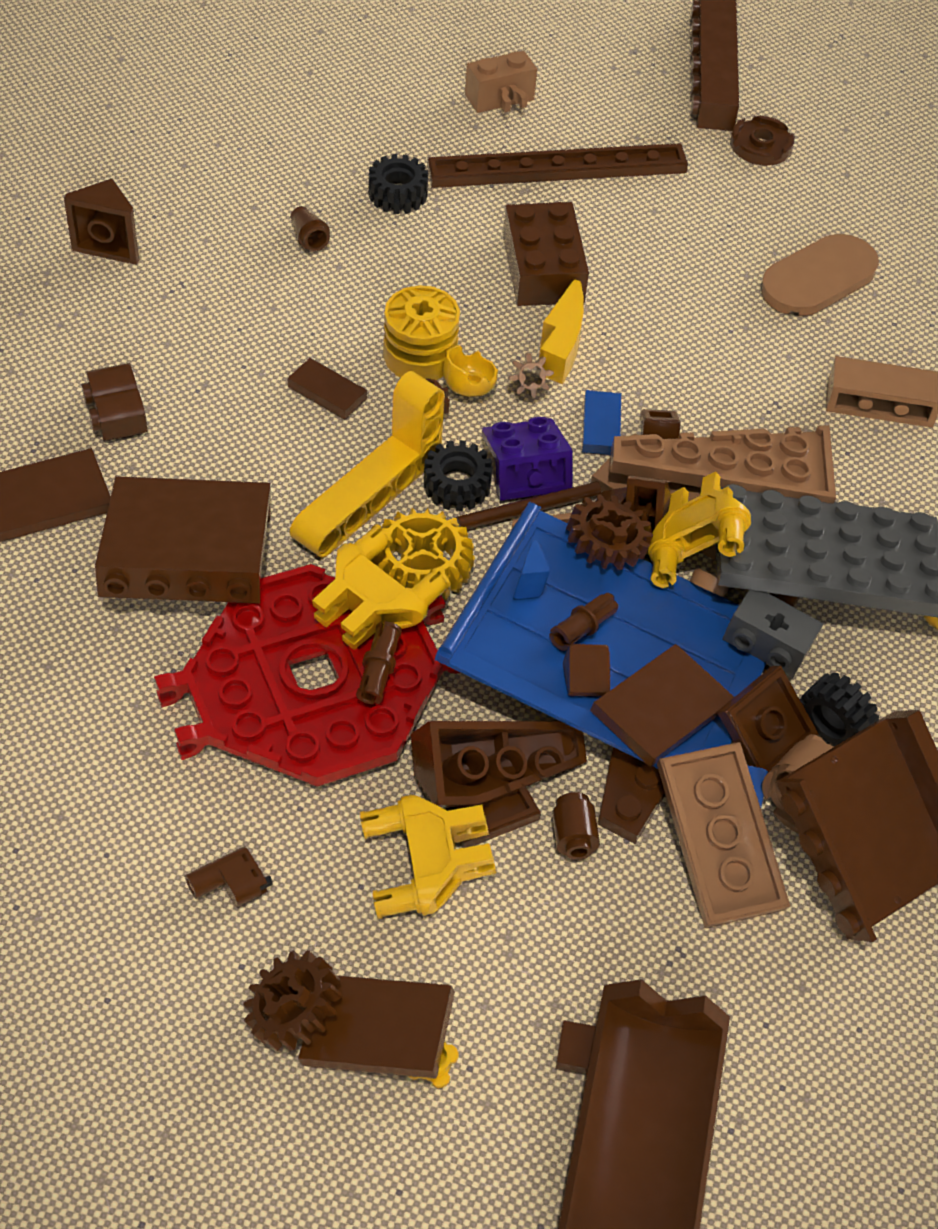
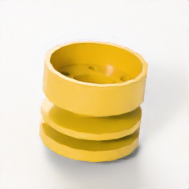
[383,285,460,380]

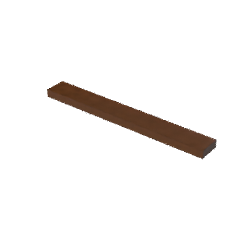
[427,143,688,188]

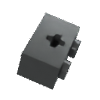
[722,590,824,678]

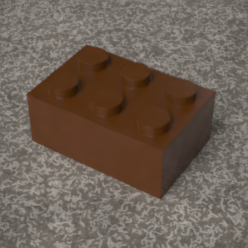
[503,202,589,306]

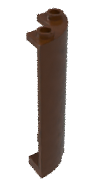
[558,979,730,1229]

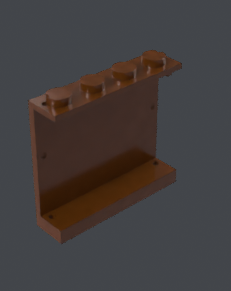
[776,710,938,942]

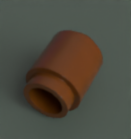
[552,792,600,860]

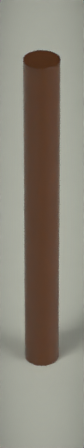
[456,481,601,530]

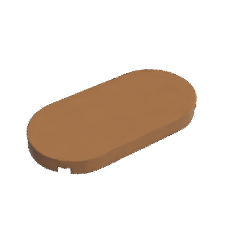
[762,234,879,316]

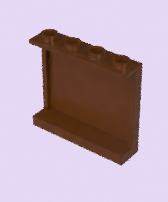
[95,476,271,603]

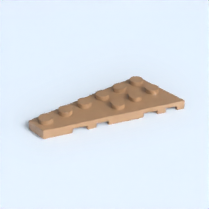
[610,425,836,504]

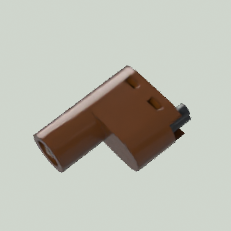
[185,846,273,907]

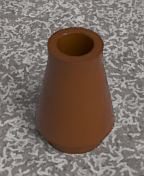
[290,206,330,251]

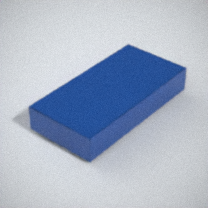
[582,390,622,455]

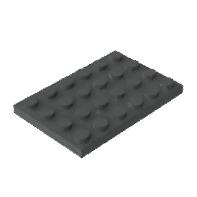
[715,484,938,618]

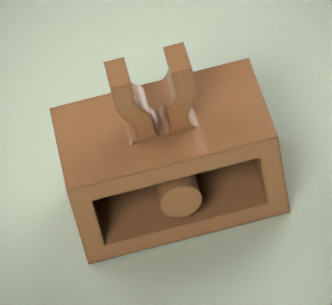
[465,50,537,113]

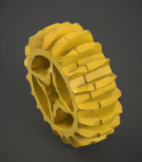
[371,508,475,601]

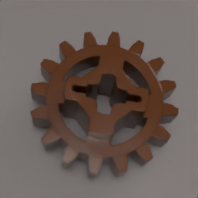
[566,494,653,570]
[243,950,342,1051]

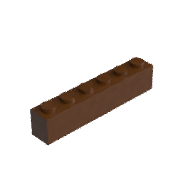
[691,0,739,131]

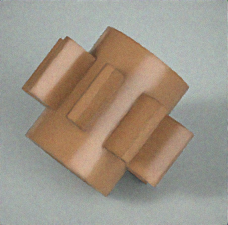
[507,352,554,398]

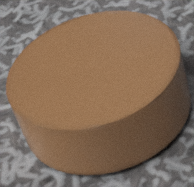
[689,568,730,598]

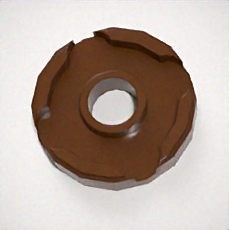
[730,115,795,166]

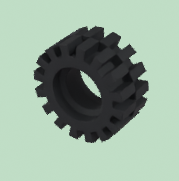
[368,154,429,214]
[423,440,492,511]
[800,673,879,747]

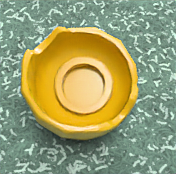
[443,345,498,397]

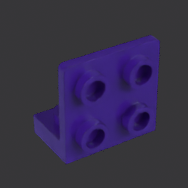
[482,417,573,501]

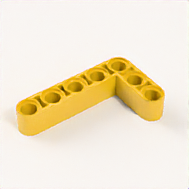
[289,371,445,558]

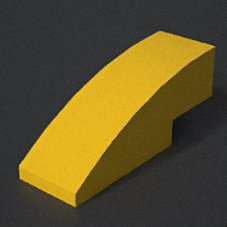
[539,279,584,385]

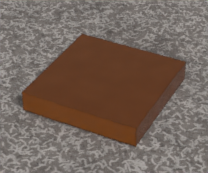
[717,665,819,773]

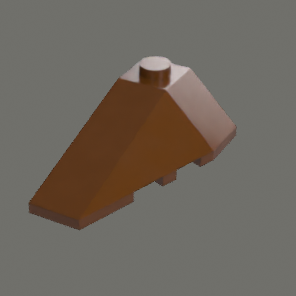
[410,721,587,807]

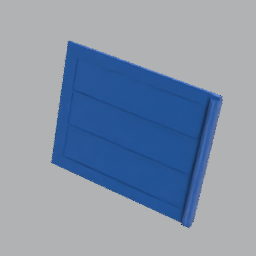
[434,502,766,768]

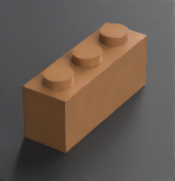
[826,356,938,428]

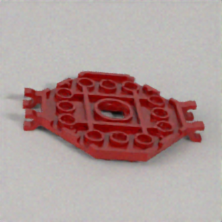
[154,564,461,787]

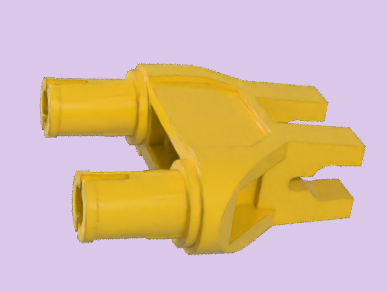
[648,471,751,588]
[312,524,451,650]
[360,795,497,919]

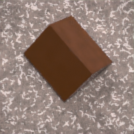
[64,178,139,265]

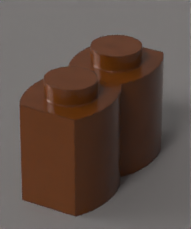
[81,363,148,441]

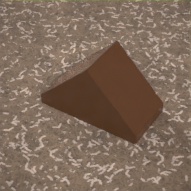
[626,476,671,554]

